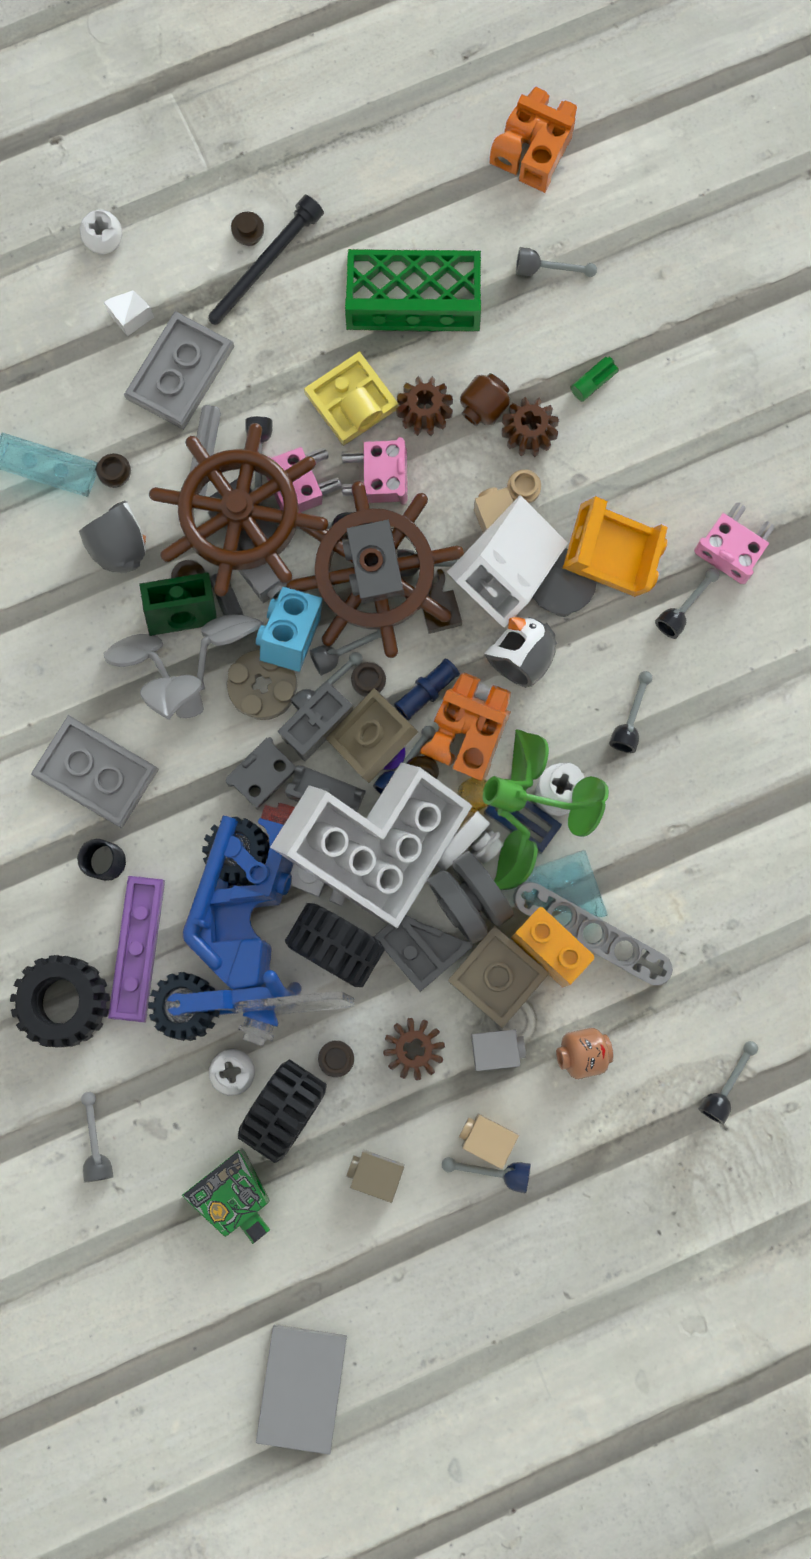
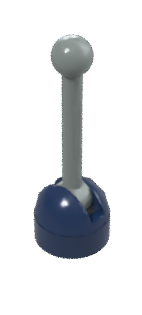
[373,726,435,794]
[442,1157,531,1193]

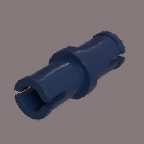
[394,658,460,721]

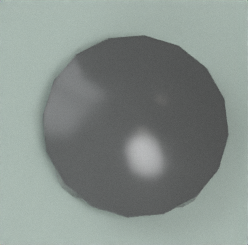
[533,548,596,617]

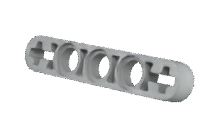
[513,881,673,985]

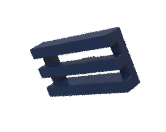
[484,801,562,854]

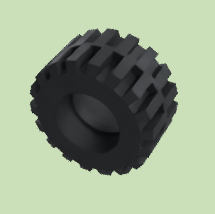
[285,903,385,987]
[10,955,110,1048]
[238,1059,327,1163]

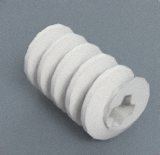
[535,763,584,816]

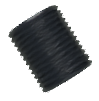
[77,839,126,881]

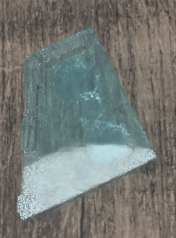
[523,850,608,917]

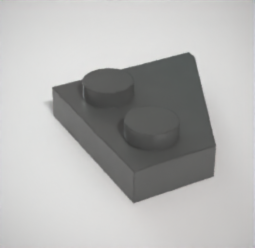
[373,915,473,992]

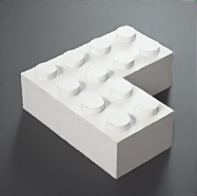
[270,762,472,928]

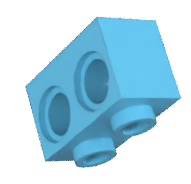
[256,587,323,672]

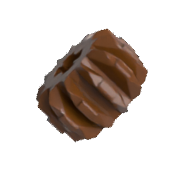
[396,376,453,436]
[501,397,559,457]
[383,1018,445,1080]

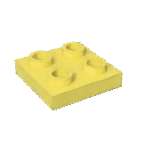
[304,351,399,446]

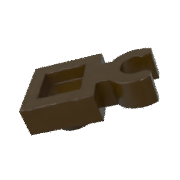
[422,569,462,634]

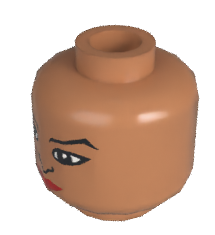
[556,1028,613,1079]

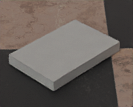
[124,311,234,430]
[31,715,159,829]
[256,1325,347,1455]

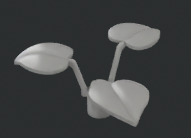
[104,614,264,720]

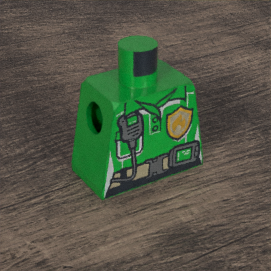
[182,1148,270,1244]

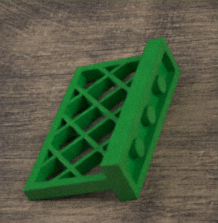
[345,249,481,331]

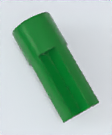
[570,356,619,402]

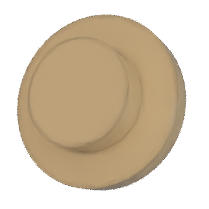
[507,470,541,503]

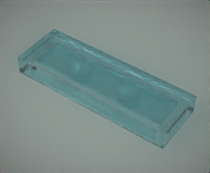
[0,432,98,497]

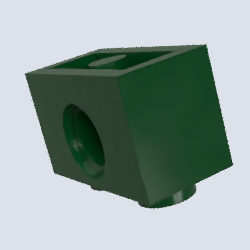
[139,572,217,636]

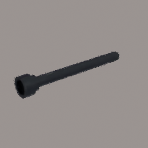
[208,194,324,325]

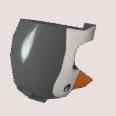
[79,501,146,573]
[484,617,557,688]

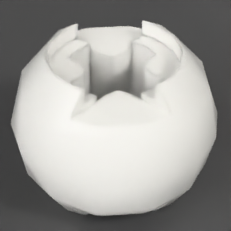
[80,209,122,254]
[209,1049,255,1096]

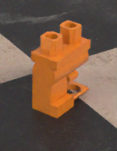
[489,87,577,193]
[420,673,511,781]

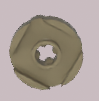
[227,650,297,720]

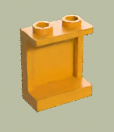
[563,496,668,597]
[510,907,595,988]

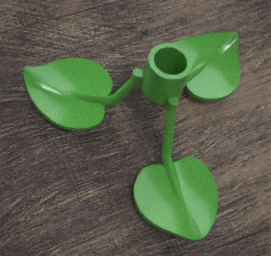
[483,729,609,890]

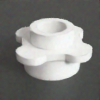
[471,830,503,864]

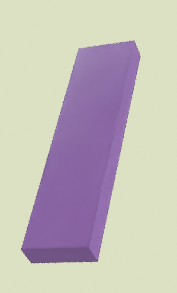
[108,876,165,1023]

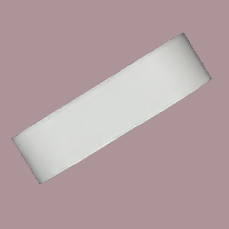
[436,811,490,871]

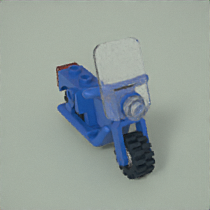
[148,803,354,1046]

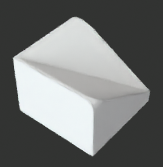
[104,291,154,337]

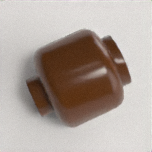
[460,373,510,426]

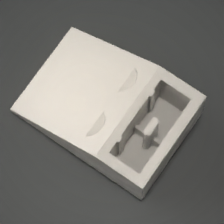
[447,495,568,628]

